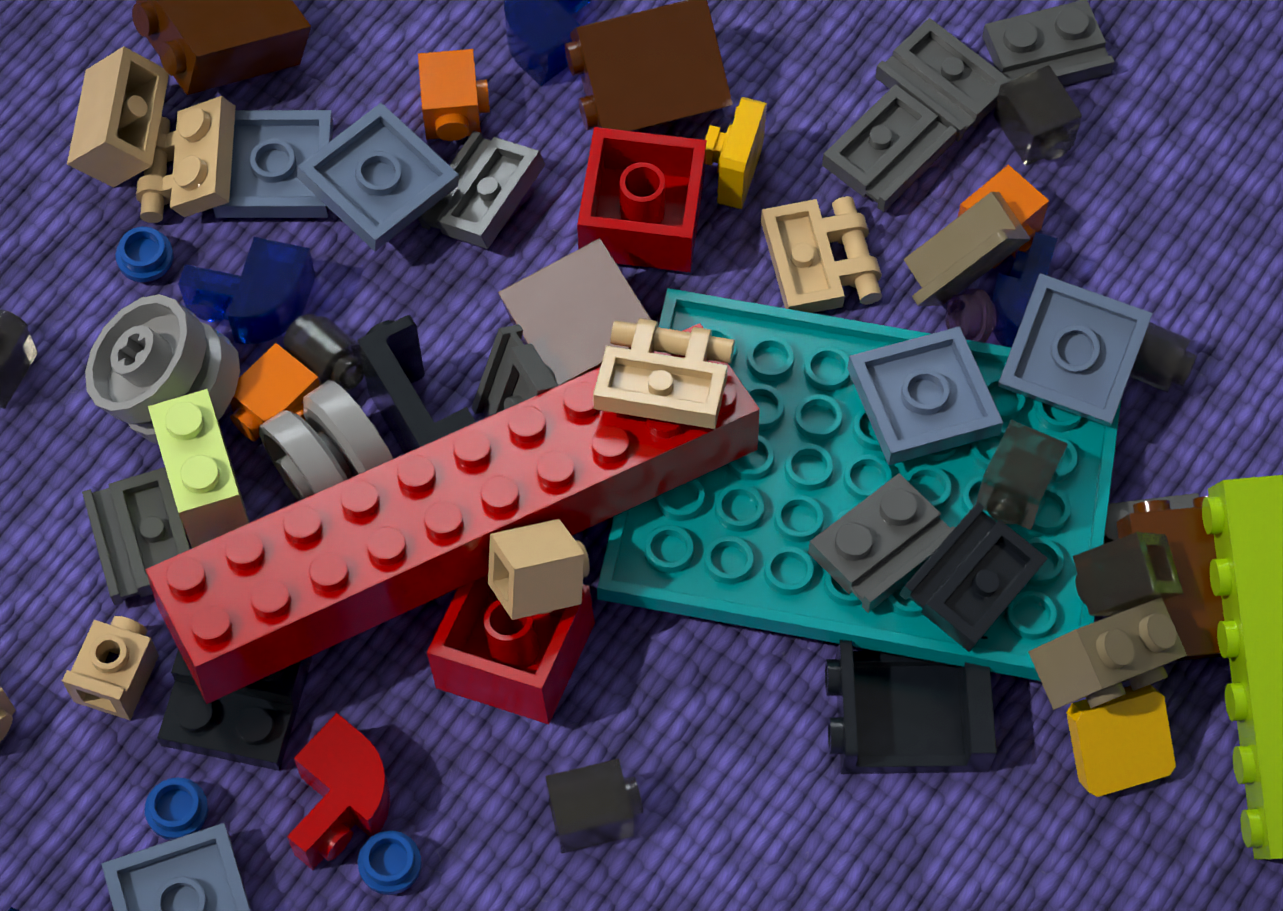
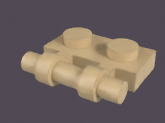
[136,96,236,223]
[761,196,882,313]
[593,318,735,429]

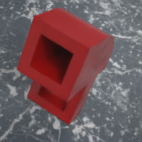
[287,713,390,870]

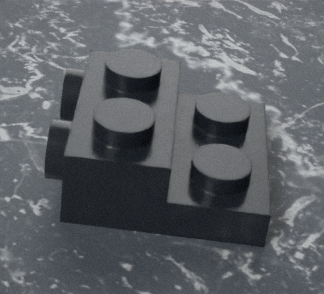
[157,649,312,771]

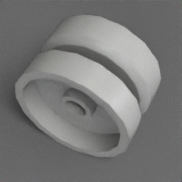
[85,294,240,445]
[259,380,393,501]

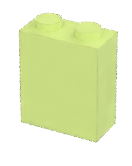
[148,389,249,548]

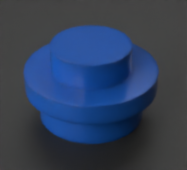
[115,226,174,282]
[144,777,209,840]
[358,831,422,895]

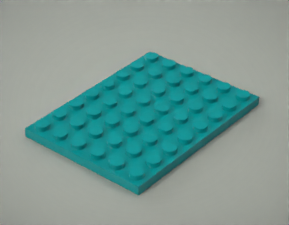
[597,288,1122,681]

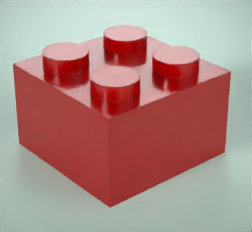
[577,127,707,272]
[427,575,595,725]

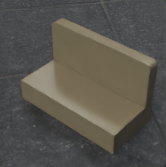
[903,192,1031,306]

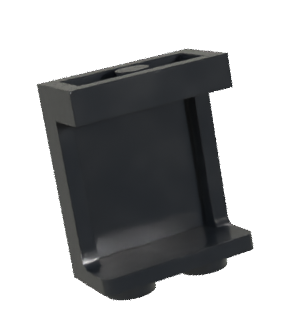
[357,315,476,454]
[825,636,997,774]

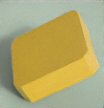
[705,97,767,209]
[1066,685,1176,797]

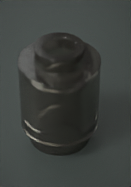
[284,314,365,391]
[1130,322,1198,393]

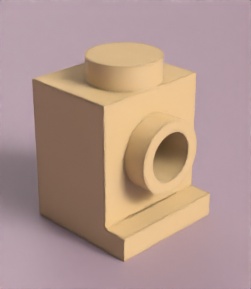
[62,616,159,720]

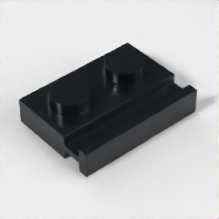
[899,502,1048,652]

